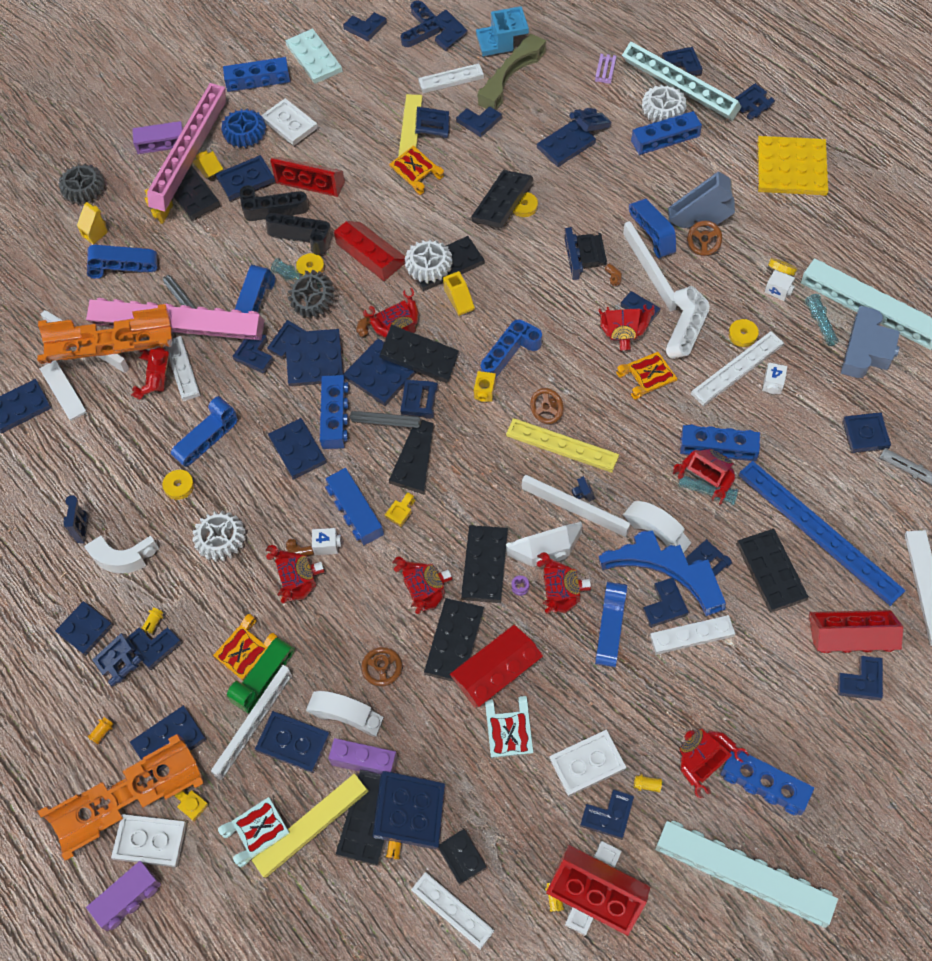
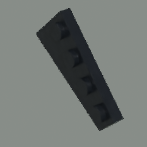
[389,420,434,495]

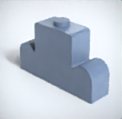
[668,171,735,228]
[840,305,900,378]

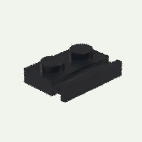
[576,233,607,267]
[438,829,487,886]

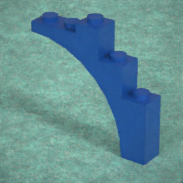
[599,530,726,616]

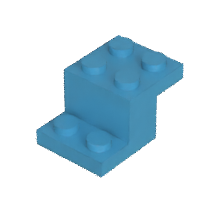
[476,6,529,56]

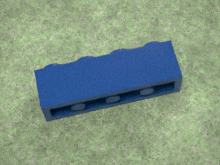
[325,468,384,546]

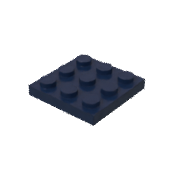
[285,329,343,386]
[343,338,417,406]
[373,771,445,850]

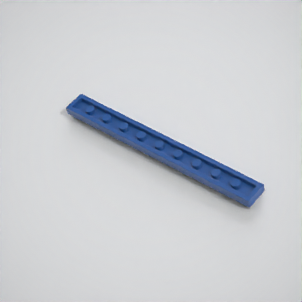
[739,461,906,606]

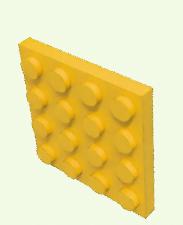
[757,136,828,196]

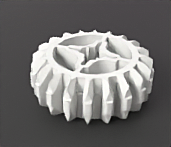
[642,84,686,122]
[405,239,452,284]
[192,510,246,562]

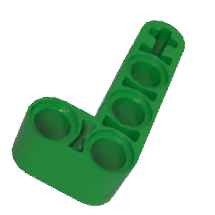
[227,637,295,714]

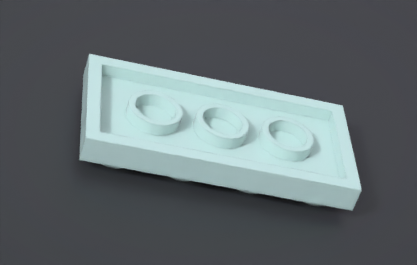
[285,28,343,84]

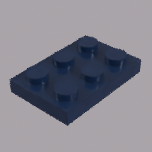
[537,119,596,167]
[215,155,275,201]
[0,378,52,434]
[268,418,327,480]
[130,705,206,777]
[255,711,330,774]

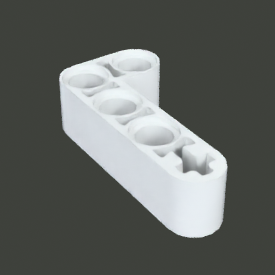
[666,286,710,359]

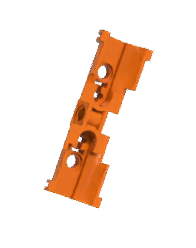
[37,304,172,364]
[37,734,204,861]

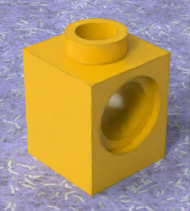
[474,371,496,402]

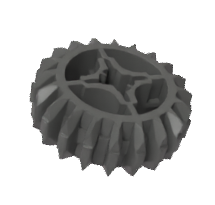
[58,163,105,205]
[288,270,335,318]

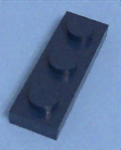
[564,227,583,280]

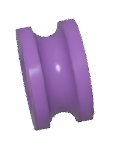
[512,576,529,596]

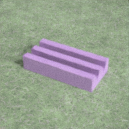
[595,54,616,84]

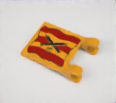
[389,145,444,195]
[616,352,677,400]
[213,614,277,681]

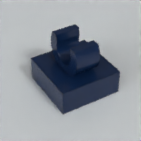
[571,476,596,502]

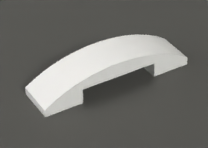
[39,360,87,421]

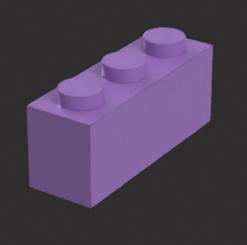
[132,121,184,154]
[328,738,398,774]
[86,861,161,931]

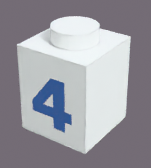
[765,269,795,301]
[762,363,787,395]
[312,528,341,555]

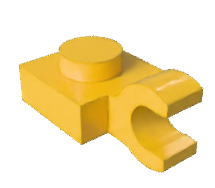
[385,492,416,527]
[173,790,208,822]

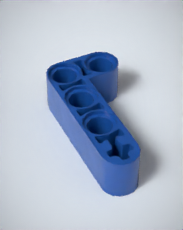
[629,198,676,258]
[87,245,157,279]
[234,264,275,313]
[481,319,542,378]
[171,396,237,467]
[595,582,627,668]

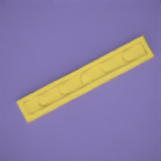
[398,94,423,157]
[506,418,619,473]
[252,773,369,879]

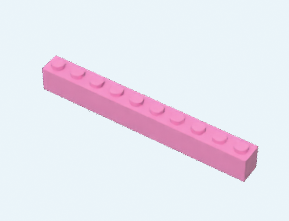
[147,83,226,211]
[86,298,264,340]

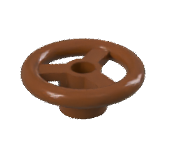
[687,221,723,256]
[530,388,564,424]
[361,647,402,686]

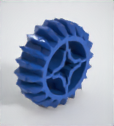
[221,108,266,149]

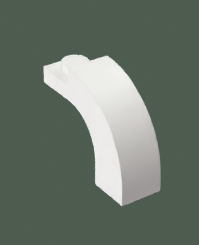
[623,501,691,553]
[84,536,159,573]
[306,691,383,736]

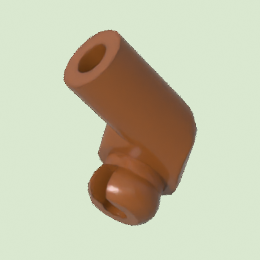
[605,263,622,286]
[356,313,371,337]
[286,539,314,556]

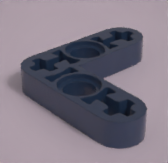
[400,0,441,47]

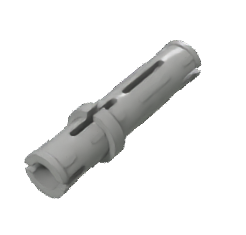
[880,448,932,485]

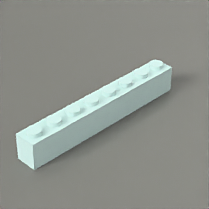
[622,41,741,121]
[801,258,932,350]
[655,821,838,928]

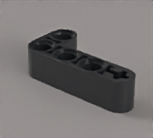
[240,185,309,221]
[265,213,331,255]

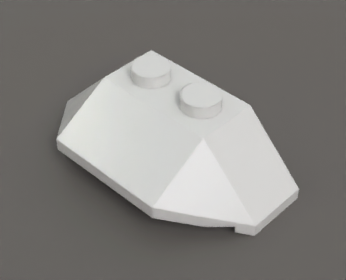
[506,522,582,567]

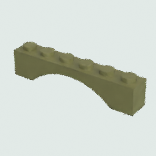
[477,33,546,110]

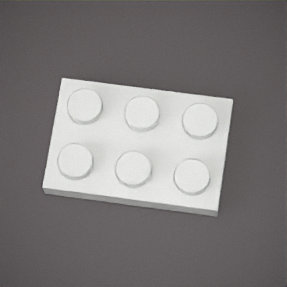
[261,98,318,146]
[549,730,626,797]
[111,814,187,867]

